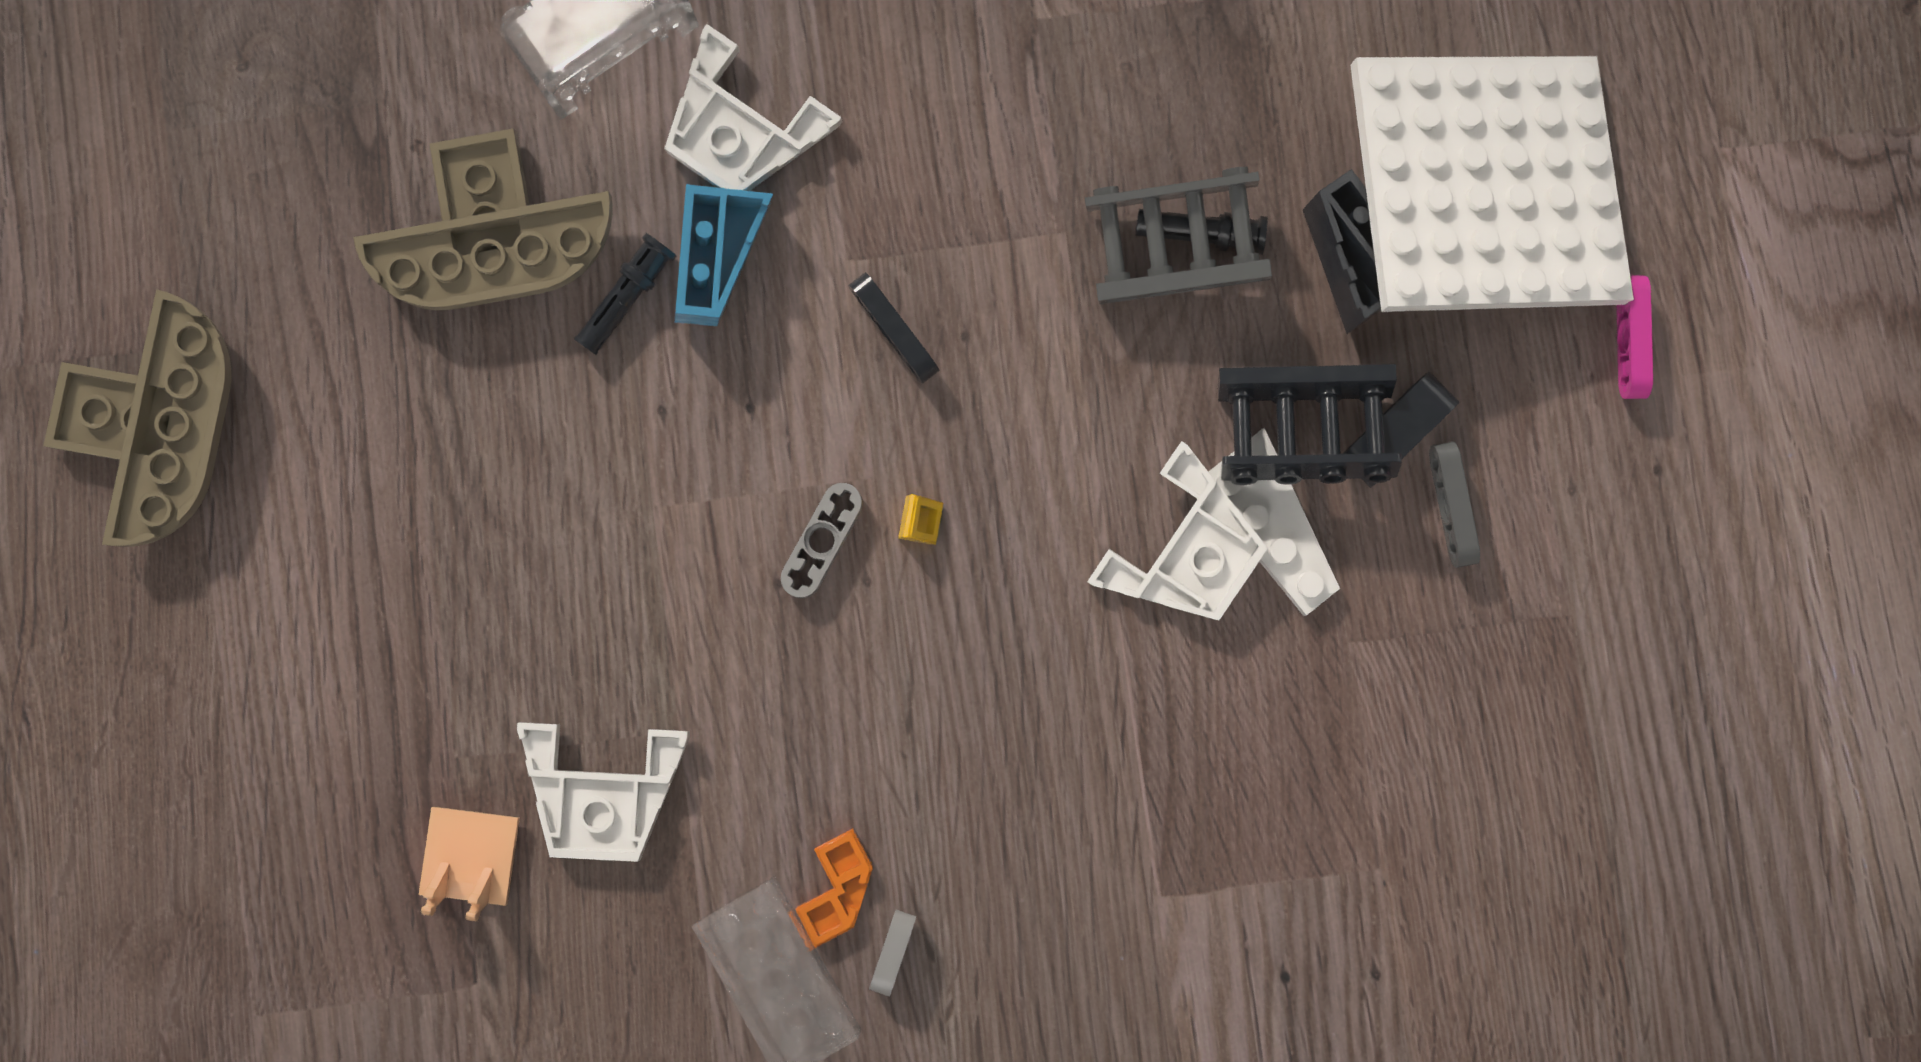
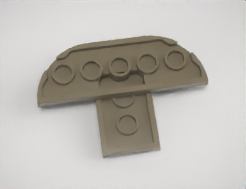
[353,129,613,310]
[43,290,232,547]

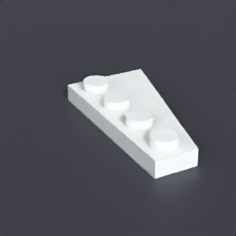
[1209,428,1340,616]

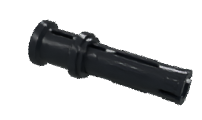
[1135,209,1268,255]
[574,233,677,355]

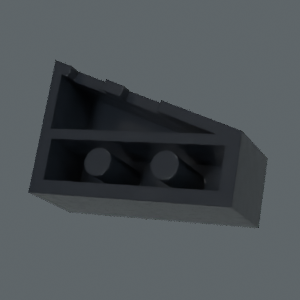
[1302,169,1381,334]

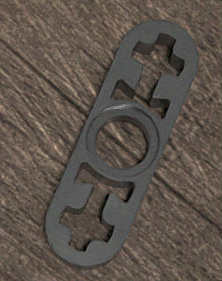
[1429,441,1480,568]

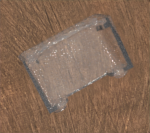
[499,0,699,120]

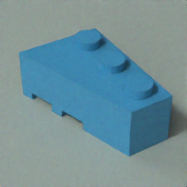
[675,184,773,326]

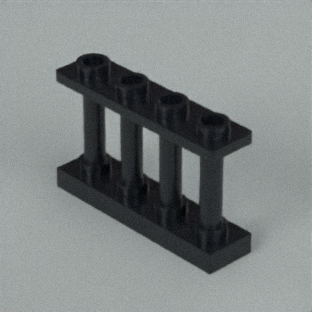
[1218,364,1402,485]

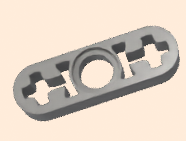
[781,483,863,598]

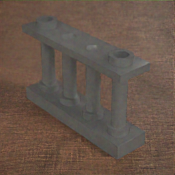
[1085,167,1272,304]

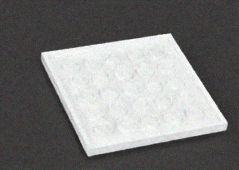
[1350,56,1634,312]

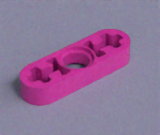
[1616,275,1653,399]

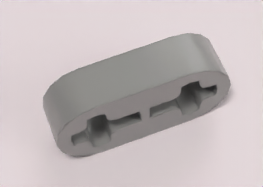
[869,910,916,997]

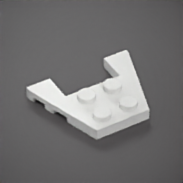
[665,24,842,191]
[1087,441,1268,620]
[517,722,690,862]

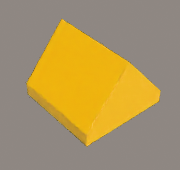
[898,494,943,545]

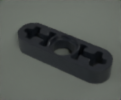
[848,272,940,384]

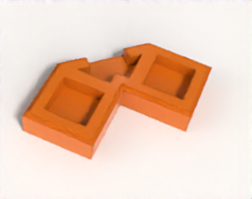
[795,828,873,948]

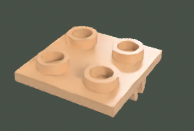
[419,807,520,921]

